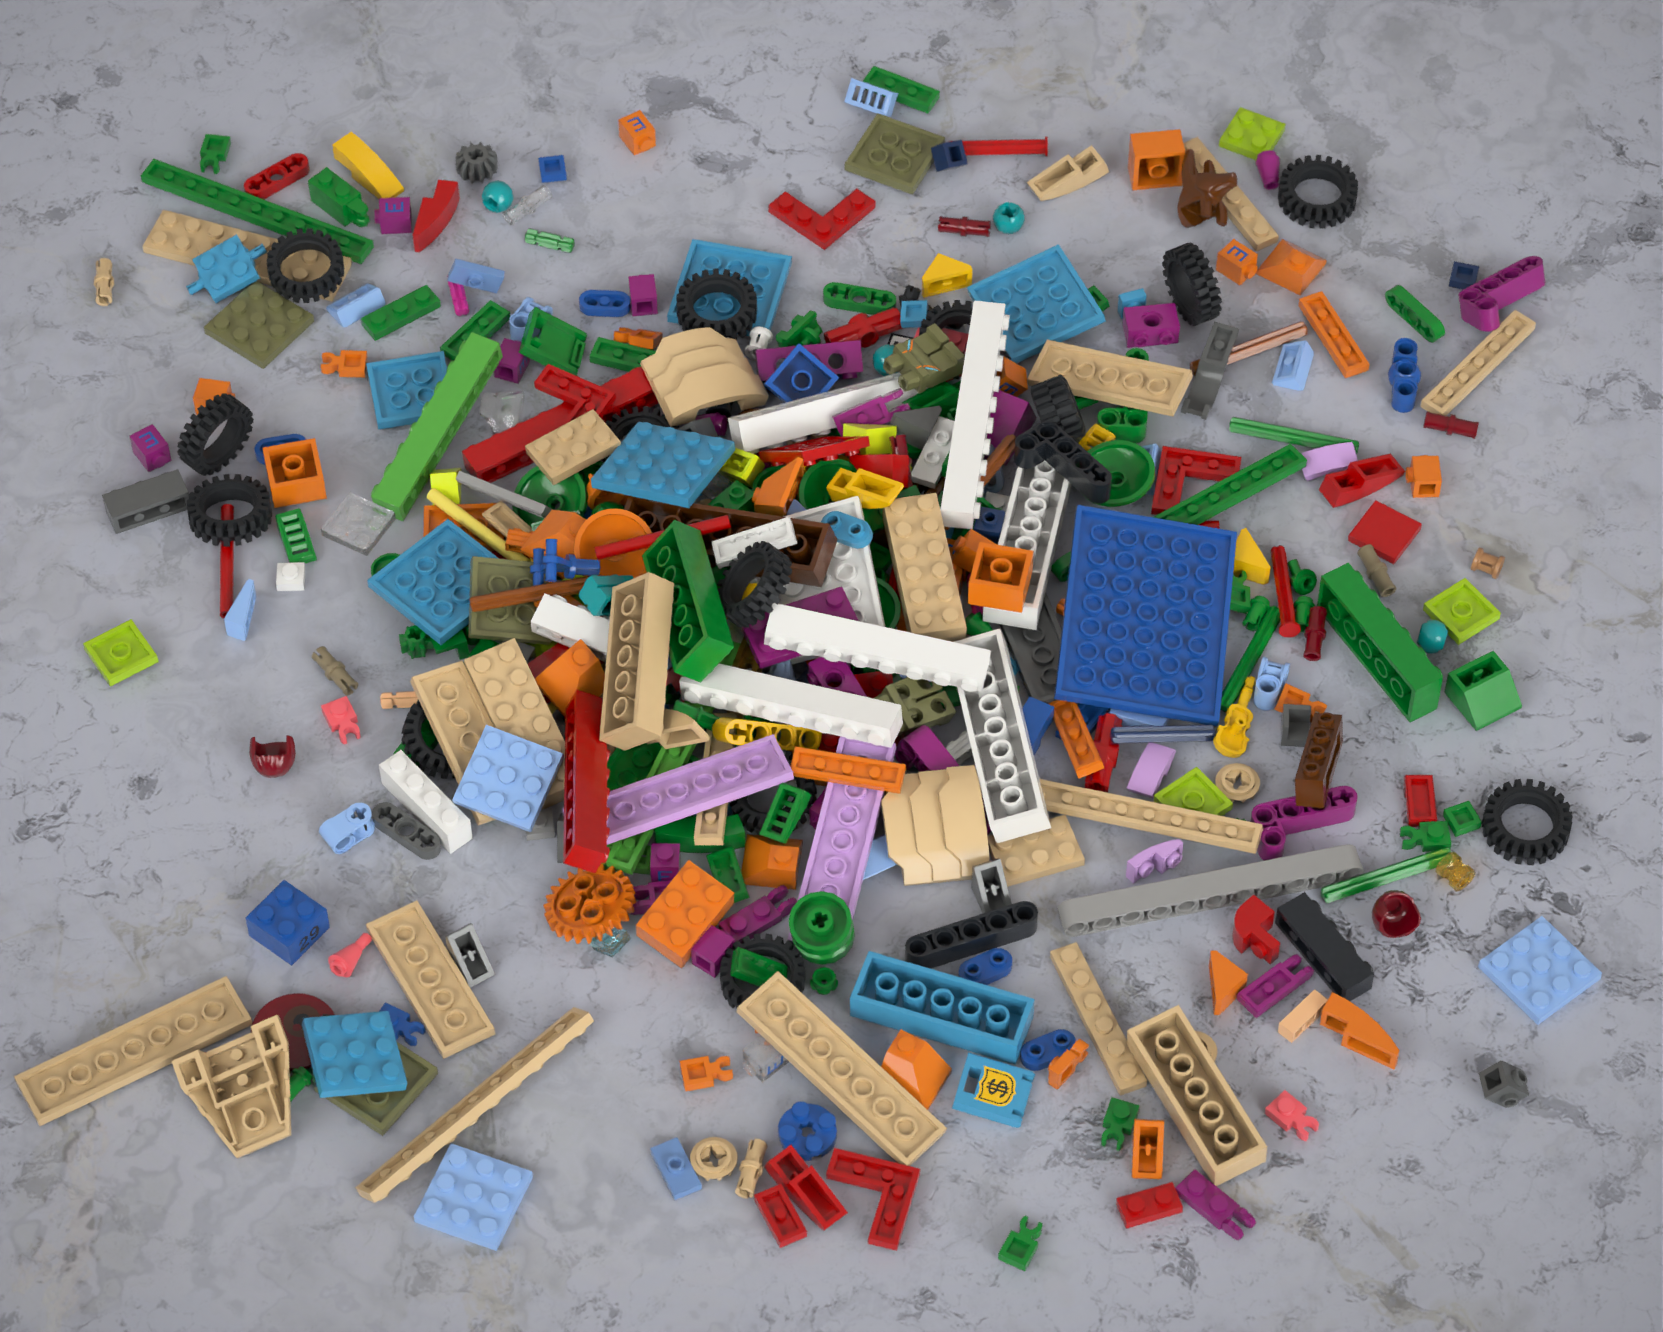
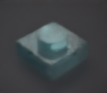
[590,928,631,957]

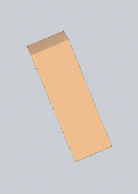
[1278,989,1328,1043]

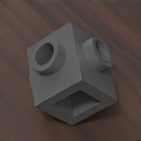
[1478,1060,1529,1108]

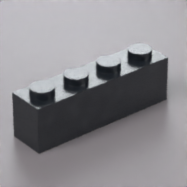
[1275,892,1374,1001]

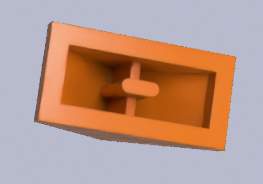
[1209,950,1248,1015]
[1132,1119,1164,1179]

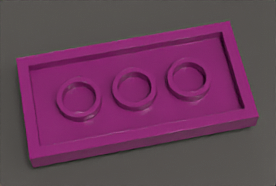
[740,586,859,669]

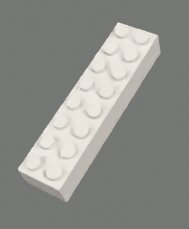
[983,461,1072,630]
[955,628,1051,843]

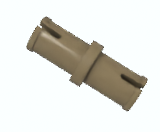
[1357,544,1396,597]
[312,646,358,696]

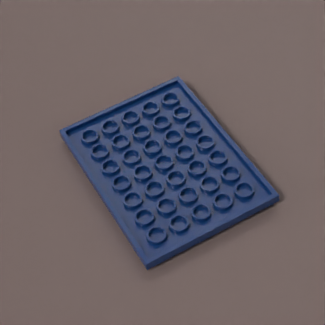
[1054,505,1237,726]

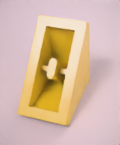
[922,253,972,298]
[1233,528,1271,585]

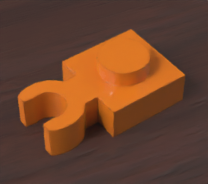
[614,327,663,350]
[321,350,368,377]
[1274,683,1327,723]
[1048,1039,1089,1090]
[679,1056,733,1092]

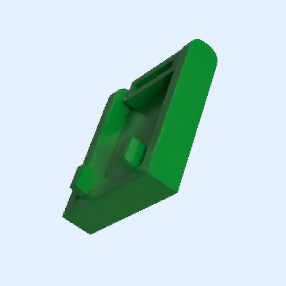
[519,307,587,376]

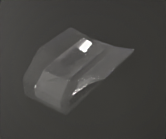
[480,391,525,436]

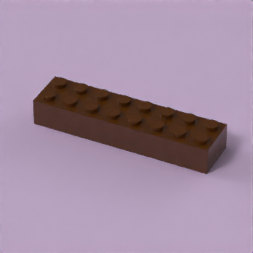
[624,496,838,587]

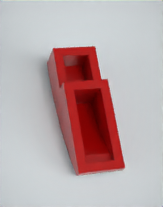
[413,179,460,252]
[1319,453,1405,508]
[764,1145,848,1231]

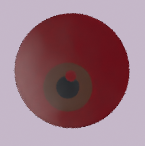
[251,993,335,1074]

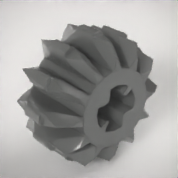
[455,142,498,184]

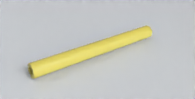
[427,488,530,562]

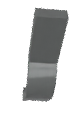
[1181,321,1239,420]

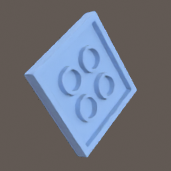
[452,725,564,832]
[1478,916,1602,1025]
[414,1143,533,1251]

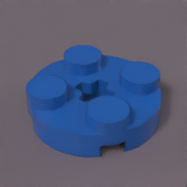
[778,1101,837,1161]

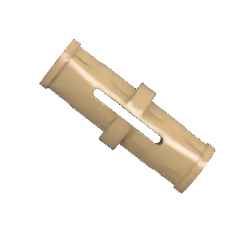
[94,258,114,306]
[735,1139,767,1199]

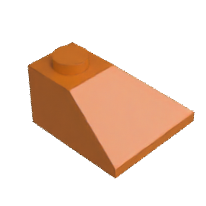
[1256,239,1327,296]
[752,457,805,517]
[520,510,586,579]
[535,639,605,717]
[741,834,803,890]
[881,1030,952,1110]

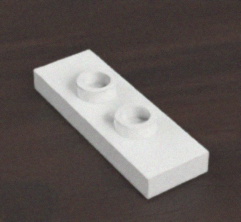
[911,416,955,489]
[712,516,797,569]

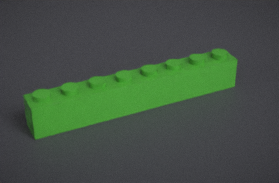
[371,332,503,521]

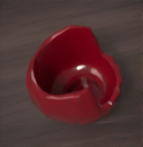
[249,735,296,778]
[1372,890,1421,938]

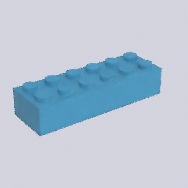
[850,951,1035,1065]

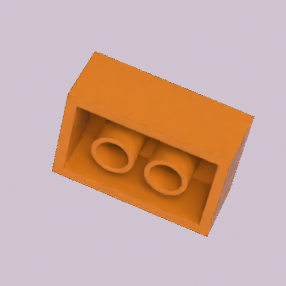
[636,860,734,969]

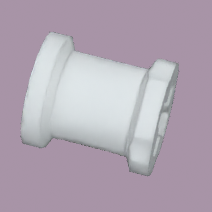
[744,327,773,361]

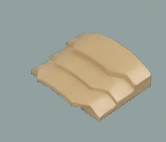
[640,327,768,427]
[881,765,989,886]

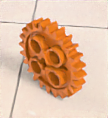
[543,864,636,944]

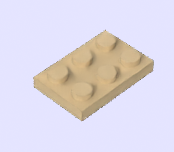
[525,409,621,485]
[988,815,1085,887]

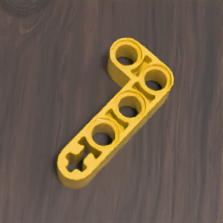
[712,717,822,751]

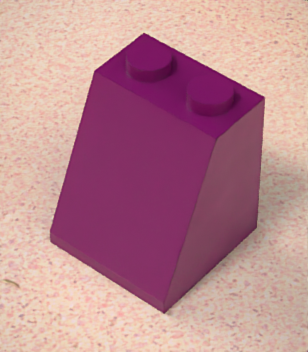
[983,390,1037,466]

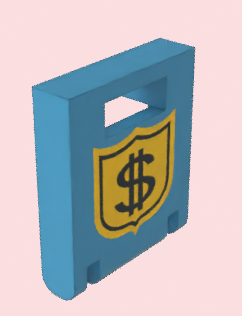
[952,1052,1035,1128]

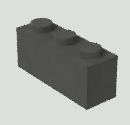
[102,469,189,534]

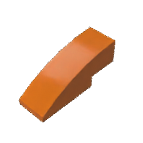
[1320,992,1400,1069]

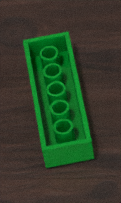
[642,520,734,683]
[1317,563,1443,723]

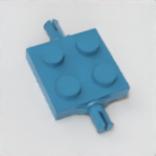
[186,234,268,303]

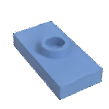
[447,259,505,294]
[650,1137,702,1200]

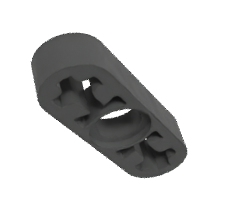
[372,802,441,860]

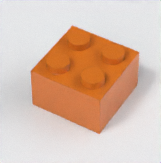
[1128,129,1185,190]
[262,438,327,508]
[968,542,1034,613]

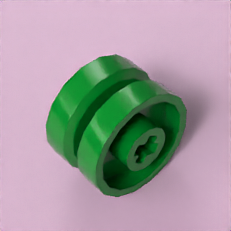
[788,891,855,965]

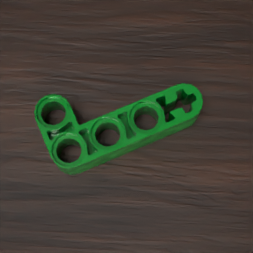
[1097,348,1149,443]

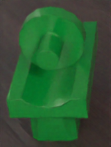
[775,310,823,347]

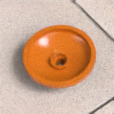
[574,509,652,578]

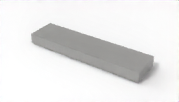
[456,471,553,519]

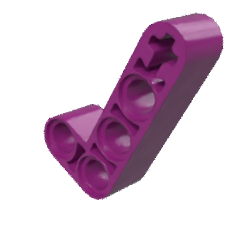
[1458,256,1546,332]
[895,725,986,813]
[1250,786,1358,861]

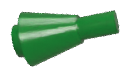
[965,612,1008,648]

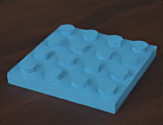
[667,239,792,337]
[967,244,1106,363]
[591,422,735,508]
[367,519,499,645]

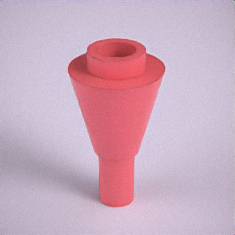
[328,933,372,978]

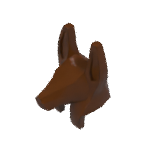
[1177,149,1237,228]

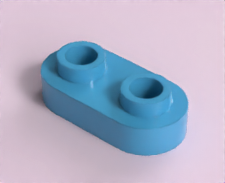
[821,511,873,549]

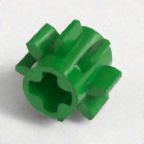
[399,625,433,659]

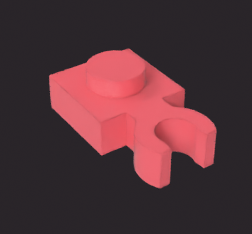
[321,696,361,745]
[1265,1090,1319,1141]

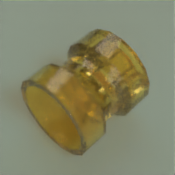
[1435,852,1476,892]

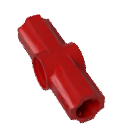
[824,308,903,348]
[1084,713,1122,793]

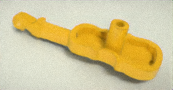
[1213,676,1256,758]

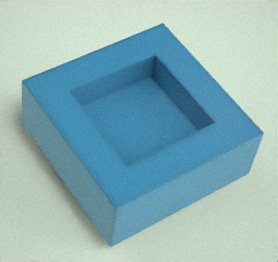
[1117,288,1147,319]
[900,300,929,328]

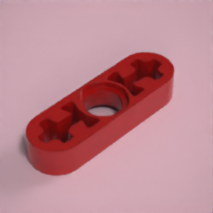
[244,153,310,200]

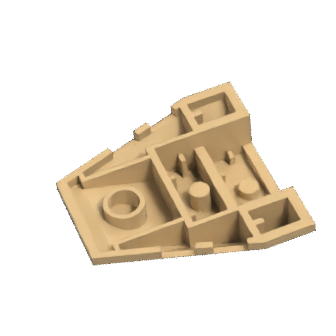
[172,1015,291,1158]

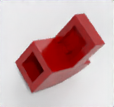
[1232,894,1280,965]

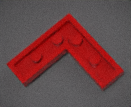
[768,188,876,250]
[534,364,616,427]
[1151,446,1242,515]
[826,1148,920,1251]

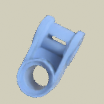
[510,297,553,342]
[1253,657,1290,711]
[319,803,375,854]

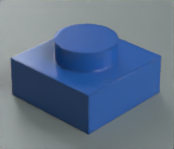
[538,155,567,183]

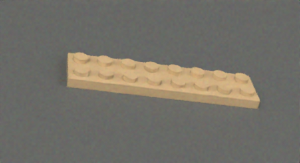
[143,210,352,302]
[736,971,947,1166]
[14,976,252,1126]

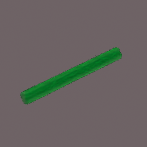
[1229,417,1359,454]
[1220,606,1281,712]
[1320,847,1453,903]

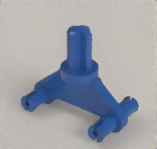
[530,539,601,586]

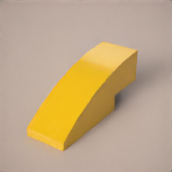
[332,131,404,199]
[826,468,904,509]

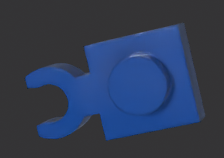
[379,1002,425,1046]

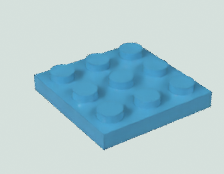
[366,351,447,430]
[302,1011,408,1098]

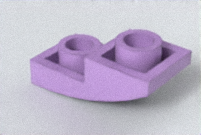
[1301,442,1358,481]
[1127,743,1176,799]
[1126,839,1183,883]

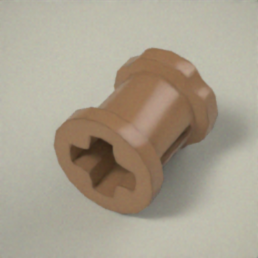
[1471,547,1505,579]

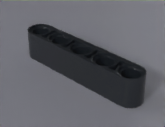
[905,901,1038,969]

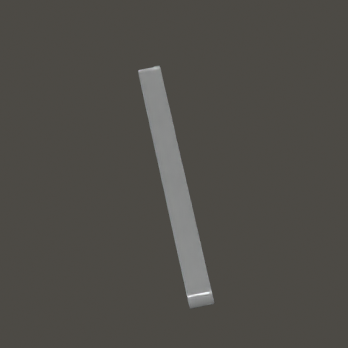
[1057,844,1364,937]

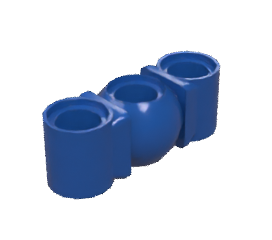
[1388,338,1421,413]

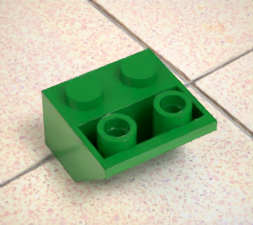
[1444,651,1522,731]

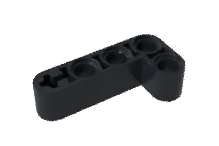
[1014,421,1112,504]

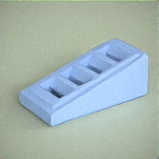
[844,78,898,117]
[224,579,256,641]

